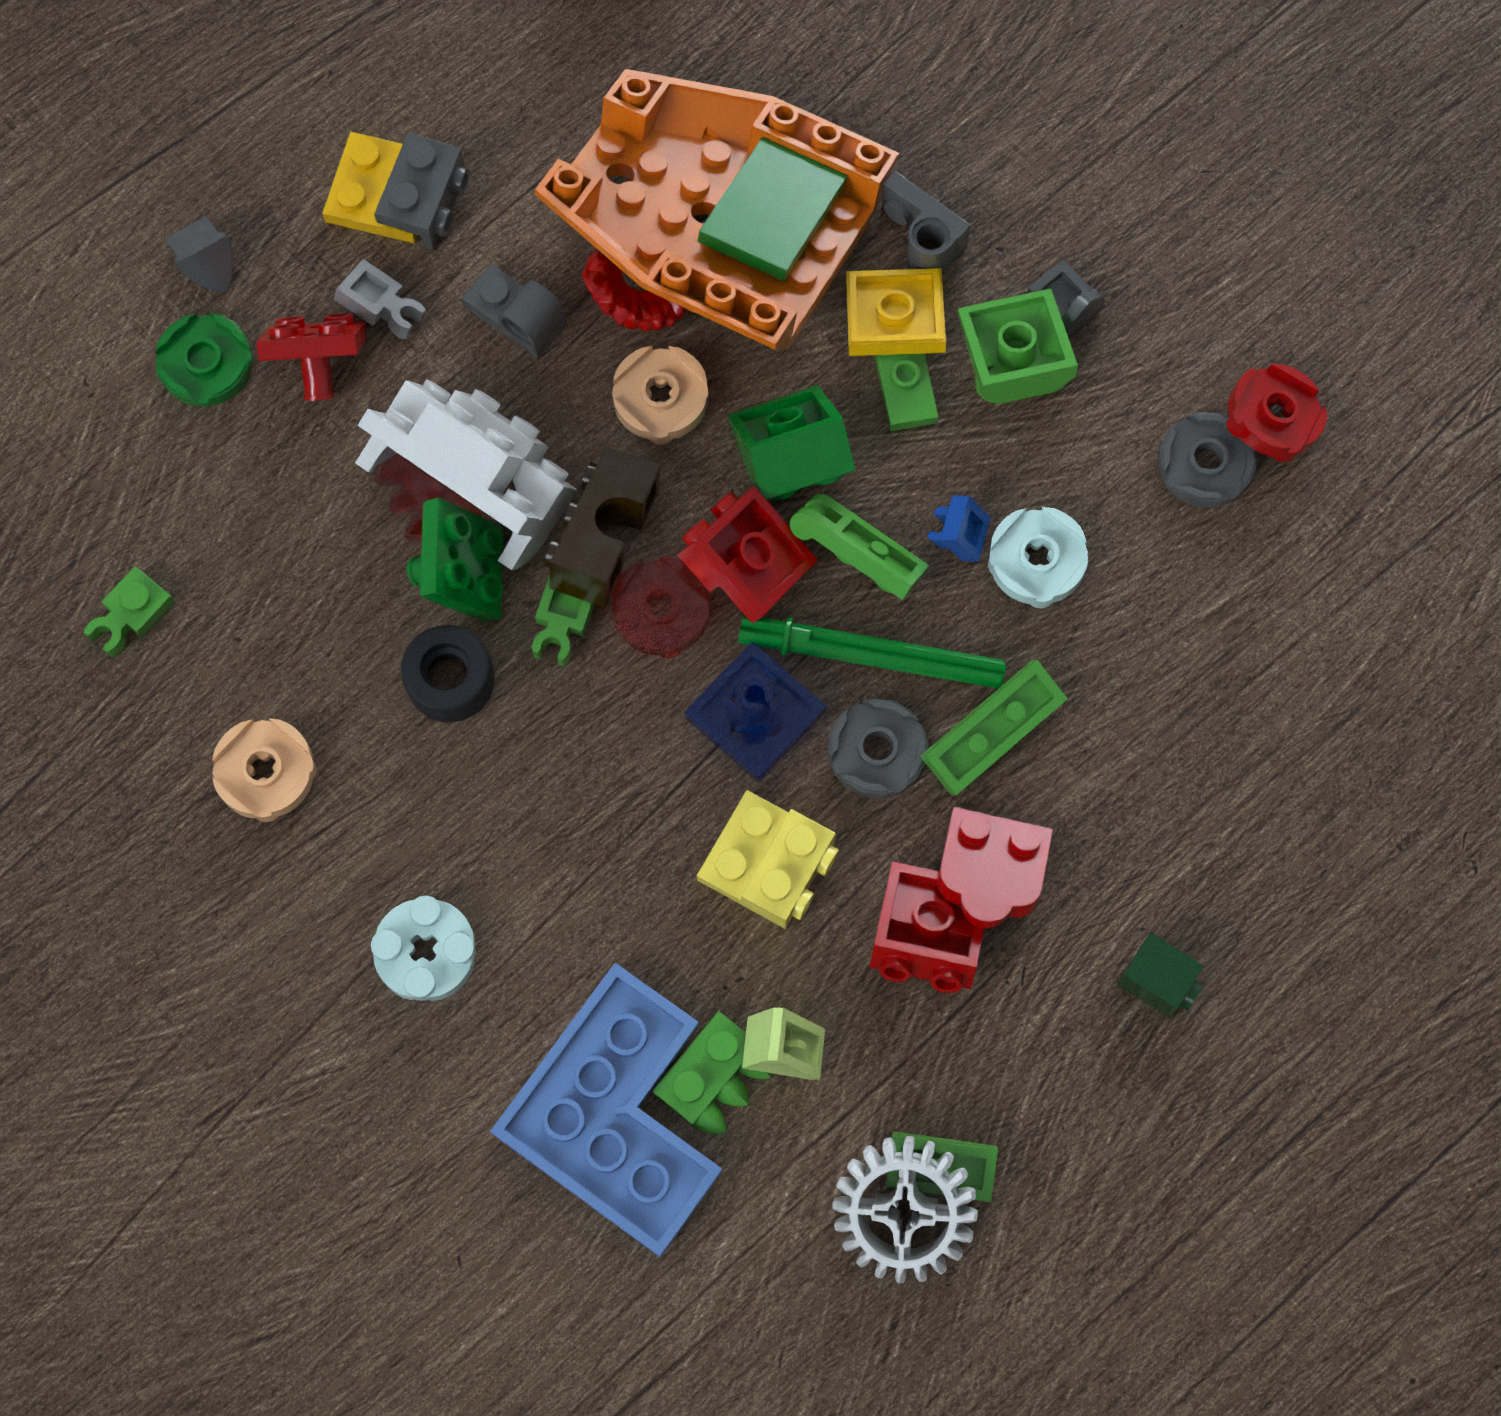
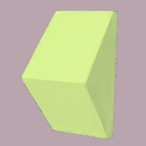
[742,1007,825,1080]

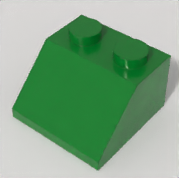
[727,385,856,500]

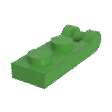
[790,494,930,600]

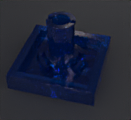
[684,642,826,783]

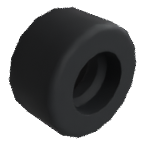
[401,625,495,723]

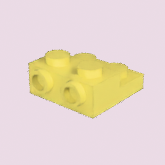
[697,790,839,929]

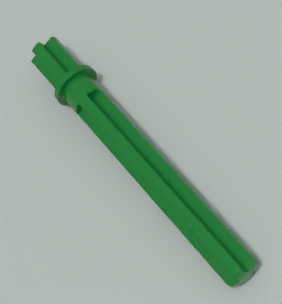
[738,614,1006,688]

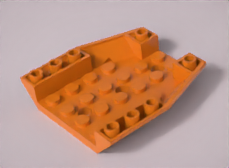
[535,69,899,350]

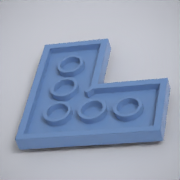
[490,963,723,1258]

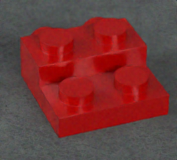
[677,486,818,623]
[869,861,984,993]

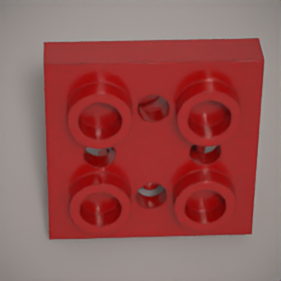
[256,313,368,401]

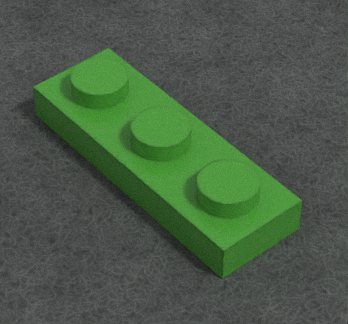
[920,660,1068,795]

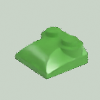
[958,289,1078,404]

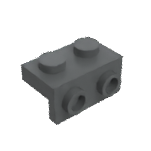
[374,132,469,250]

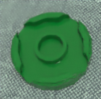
[155,313,253,407]

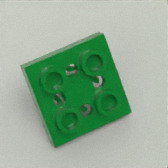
[406,497,504,623]

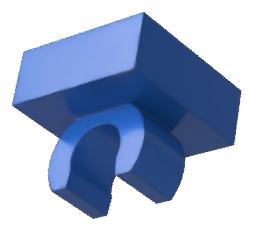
[927,495,991,562]

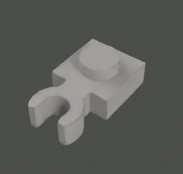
[334,259,426,339]

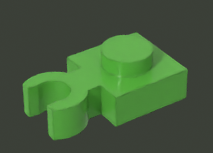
[84,566,175,658]
[532,575,595,666]

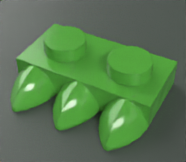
[652,1011,772,1135]

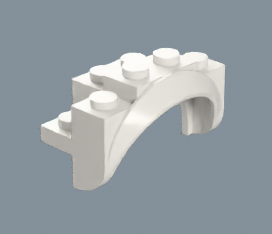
[355,379,577,570]

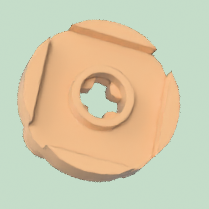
[612,346,709,445]
[212,718,317,822]

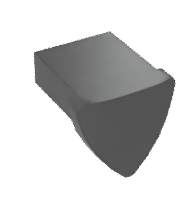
[165,216,233,293]
[1027,259,1105,336]

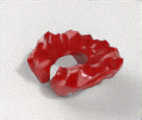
[581,248,692,332]

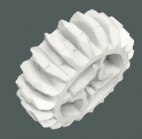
[832,1136,978,1284]

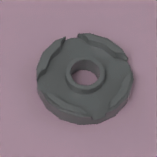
[1158,412,1257,508]
[827,698,928,799]

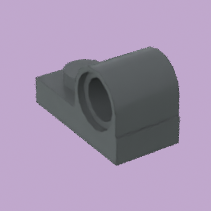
[881,171,971,272]
[461,264,567,359]

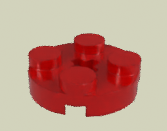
[1226,364,1327,462]

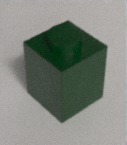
[1117,932,1204,1018]

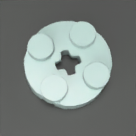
[988,507,1088,608]
[371,896,476,1001]

